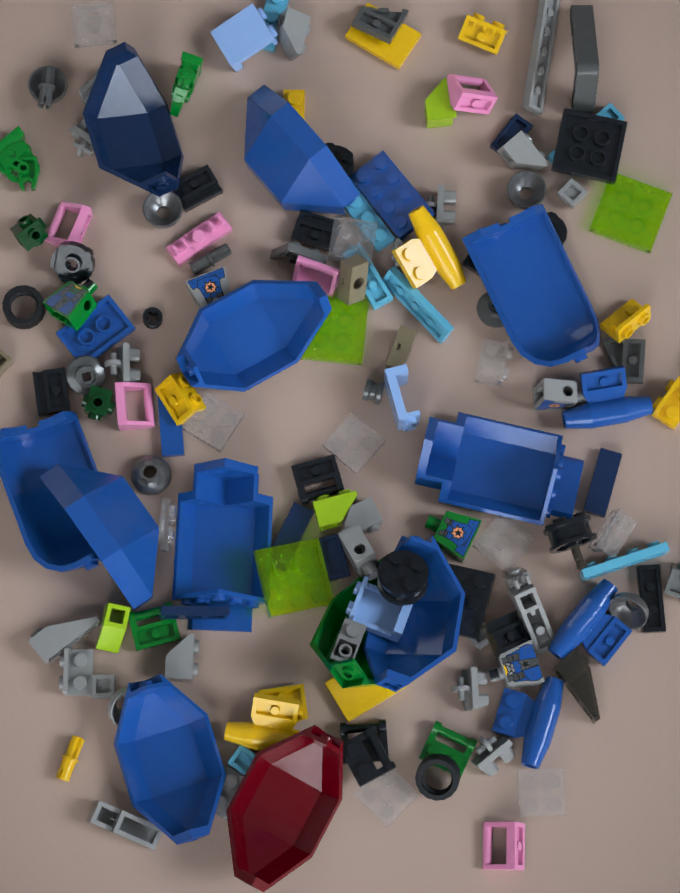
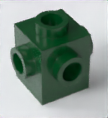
[10,213,48,251]
[81,385,115,421]

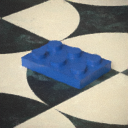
[56,294,136,359]

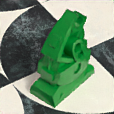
[170,51,203,117]
[0,126,40,191]

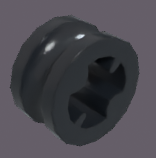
[143,307,163,329]

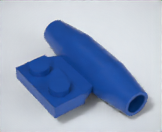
[562,365,653,429]
[548,579,632,666]
[492,676,564,769]

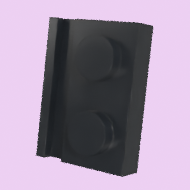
[173,164,223,213]
[291,210,342,253]
[32,367,71,417]
[481,610,531,656]

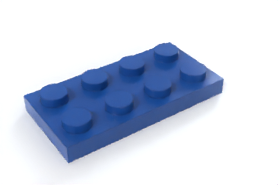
[350,151,435,240]

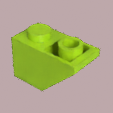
[424,78,457,128]
[313,489,357,532]
[95,603,131,654]

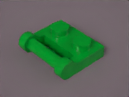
[128,601,181,652]
[419,720,478,776]

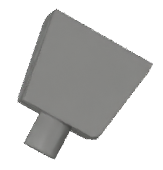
[338,523,379,580]

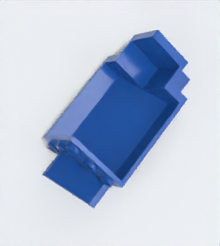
[415,412,584,526]
[172,458,273,632]

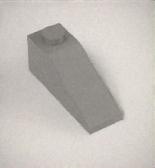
[507,583,554,655]
[28,616,101,665]

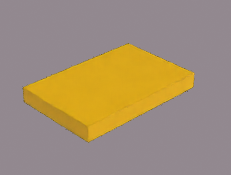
[345,2,421,70]
[325,678,407,723]

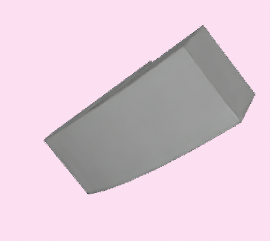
[87,800,162,850]

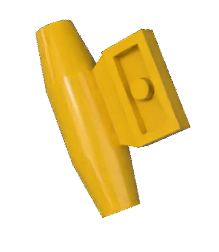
[391,205,466,290]
[224,693,300,751]

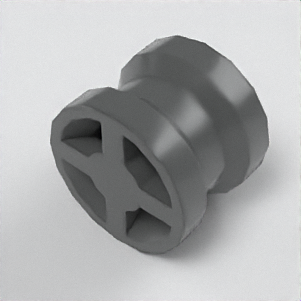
[362,379,385,404]

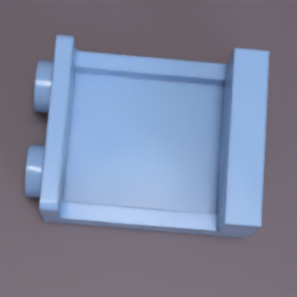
[210,3,279,72]
[384,364,421,432]
[345,576,413,643]

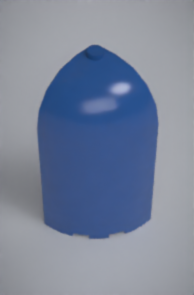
[462,204,600,367]
[0,411,101,572]

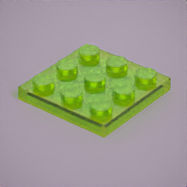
[589,173,673,253]
[300,296,369,366]
[253,538,333,618]

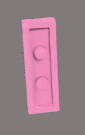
[166,212,232,266]

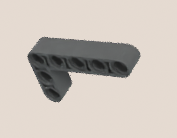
[570,5,599,113]

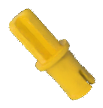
[55,735,84,782]

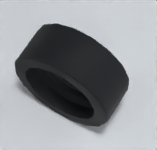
[2,285,45,329]
[415,754,461,801]

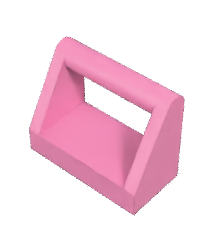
[447,74,498,115]
[44,201,93,246]
[292,255,340,299]
[115,382,155,431]
[482,822,525,870]

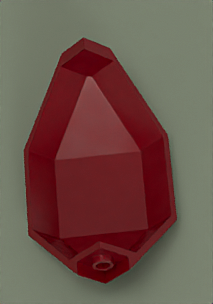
[226,725,343,892]

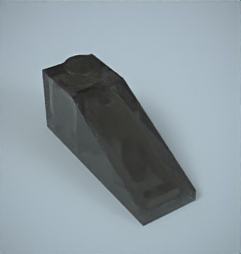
[553,650,600,724]

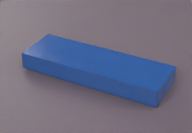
[157,395,185,458]

